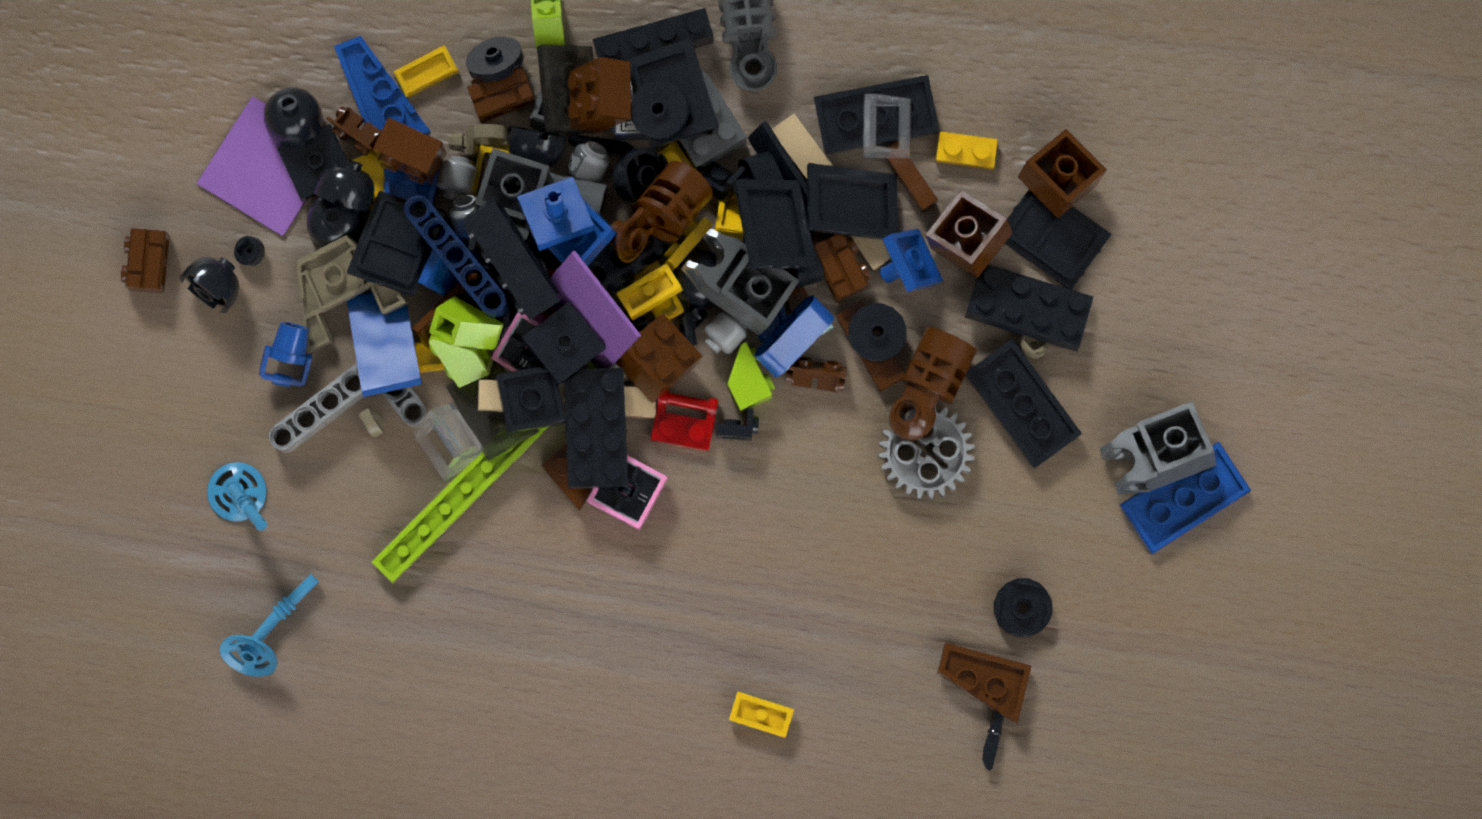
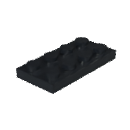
[813,75,940,155]
[964,264,1093,352]
[965,339,1082,469]
[564,368,628,489]

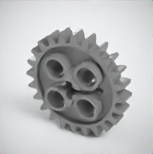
[878,406,975,500]

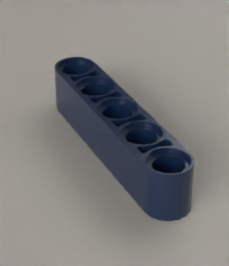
[404,195,508,318]

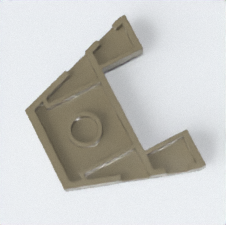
[296,235,409,353]

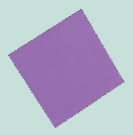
[196,96,307,236]
[551,251,641,368]

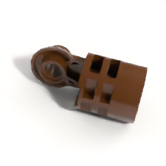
[609,161,713,263]
[889,327,977,441]

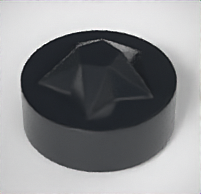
[234,236,265,266]

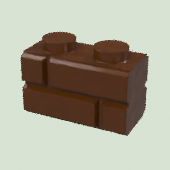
[467,66,535,123]
[121,228,170,293]
[814,234,871,303]

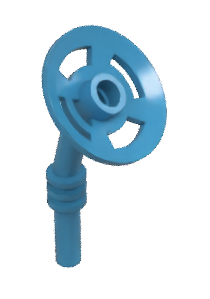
[207,462,267,531]
[220,574,319,677]

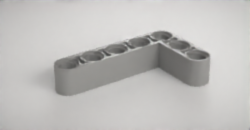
[269,363,428,453]

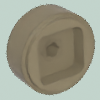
[1019,335,1049,359]
[359,407,384,438]

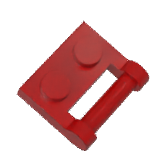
[651,390,719,452]

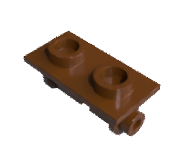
[326,107,382,157]
[785,356,847,393]

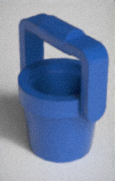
[259,322,312,387]

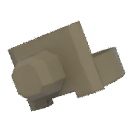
[449,124,509,161]

